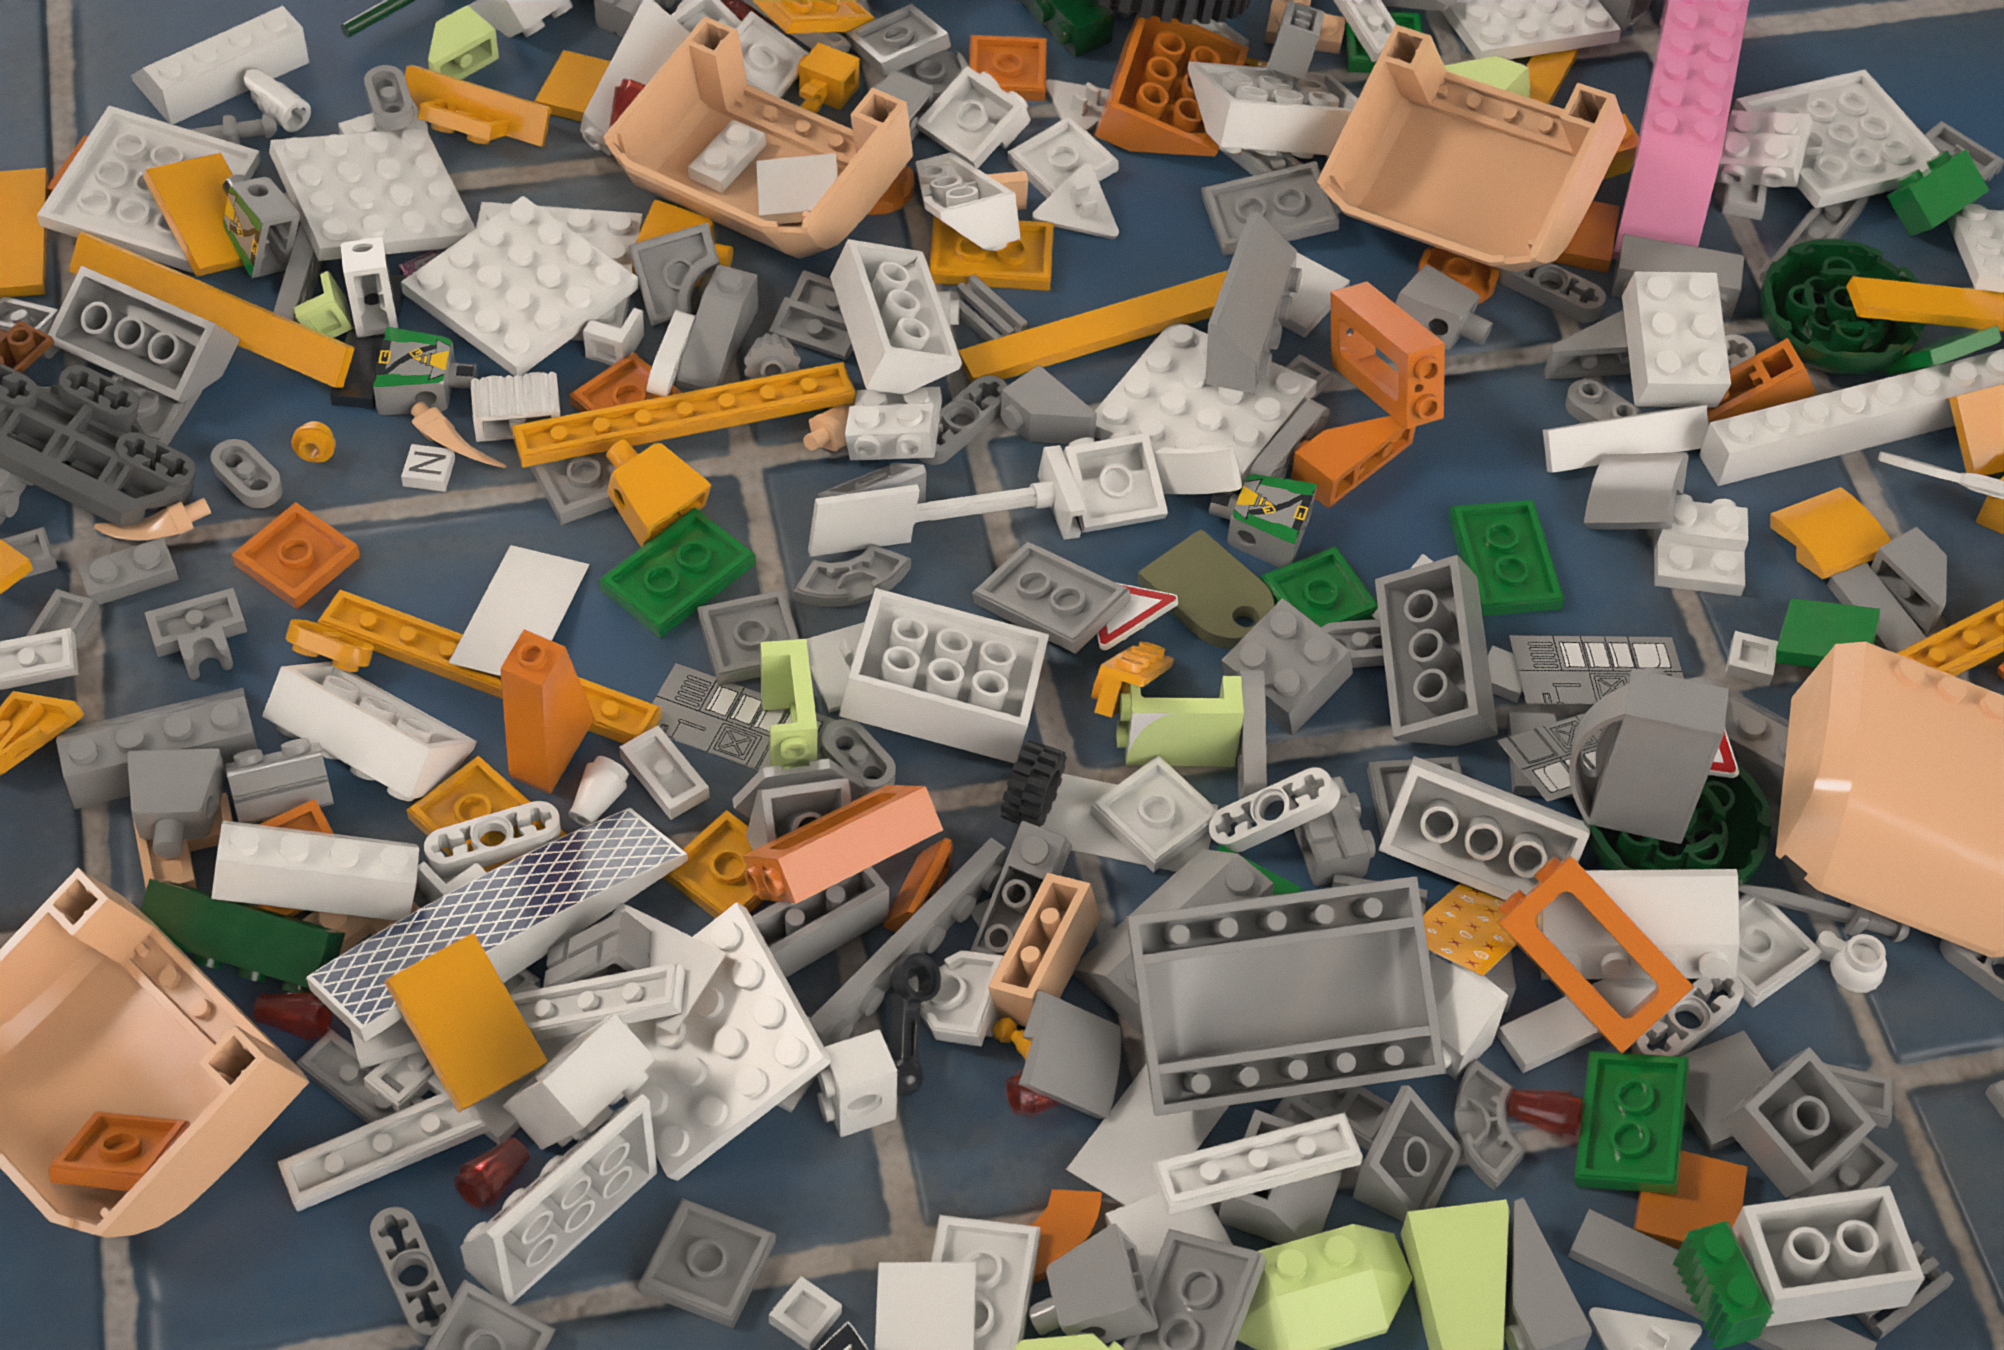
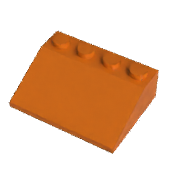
[1094,13,1249,157]

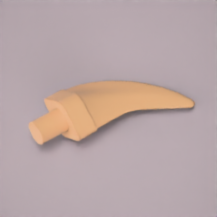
[803,379,856,452]
[411,402,507,468]
[94,498,212,540]

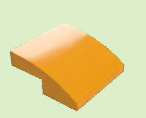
[1770,487,1892,579]

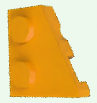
[0,691,84,776]

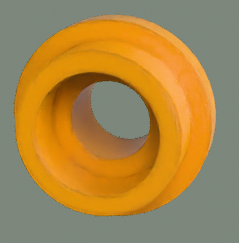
[291,421,336,463]

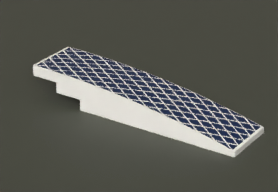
[306,808,688,1043]

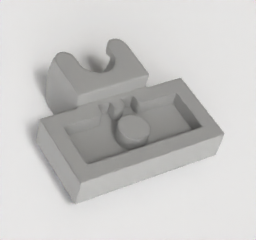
[144,588,247,680]

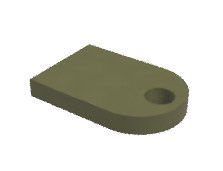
[1137,529,1274,649]

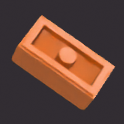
[883,838,953,932]

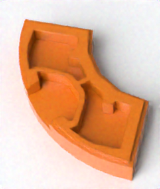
[1028,1189,1102,1283]

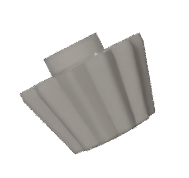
[744,333,801,379]

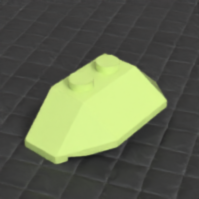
[1237,1224,1413,1350]

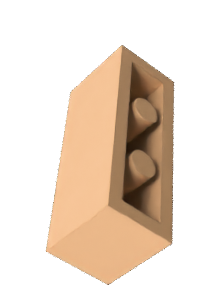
[988,873,1101,1027]

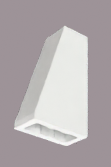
[580,0,690,157]

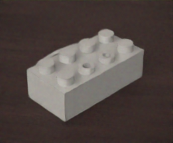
[1569,667,1729,844]

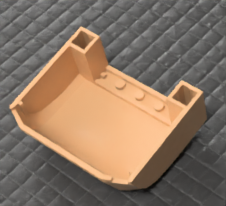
[603,16,913,259]
[1317,24,1627,272]
[1776,642,2004,958]
[0,868,309,1238]

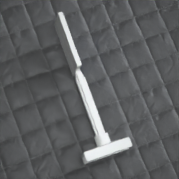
[808,445,1087,557]

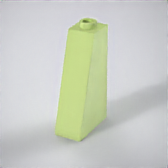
[1400,1199,1508,1350]

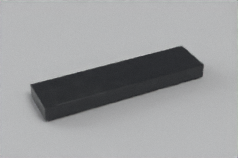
[330,275,406,409]

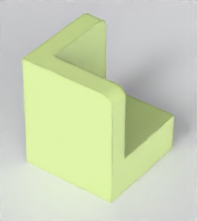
[294,271,354,338]

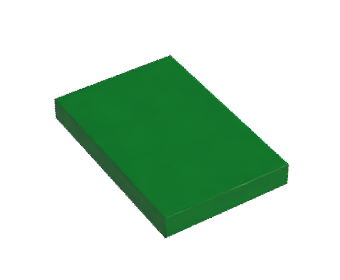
[1448,499,1564,616]
[598,507,756,638]
[1574,1051,1690,1194]

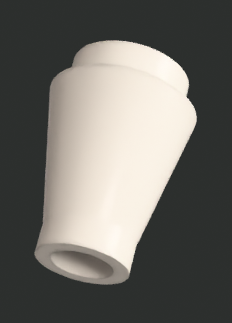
[568,756,629,827]

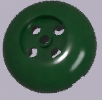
[1761,239,1926,375]
[1583,762,1772,888]

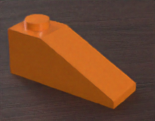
[1679,338,1816,425]
[1290,415,1416,508]

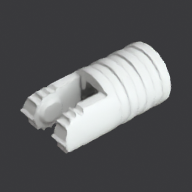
[243,68,311,132]

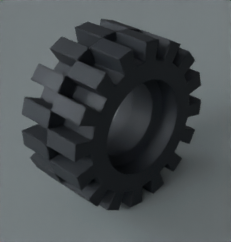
[1001,740,1067,827]

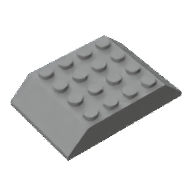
[1126,876,1446,1116]

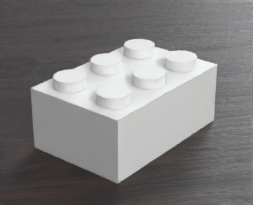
[1622,272,1731,407]
[502,1013,656,1150]
[1732,1186,1924,1326]

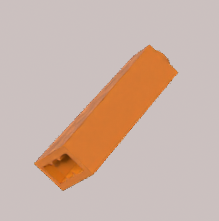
[500,629,595,795]

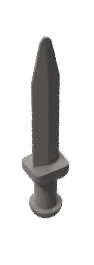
[189,115,277,145]
[1738,884,1910,942]

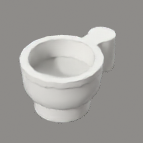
[1815,931,1887,993]

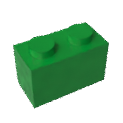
[1887,149,1990,237]

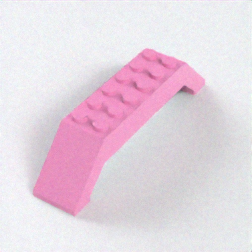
[1612,0,1749,259]

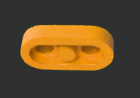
[285,619,374,672]

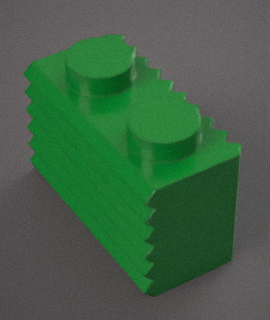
[1672,1221,1774,1350]

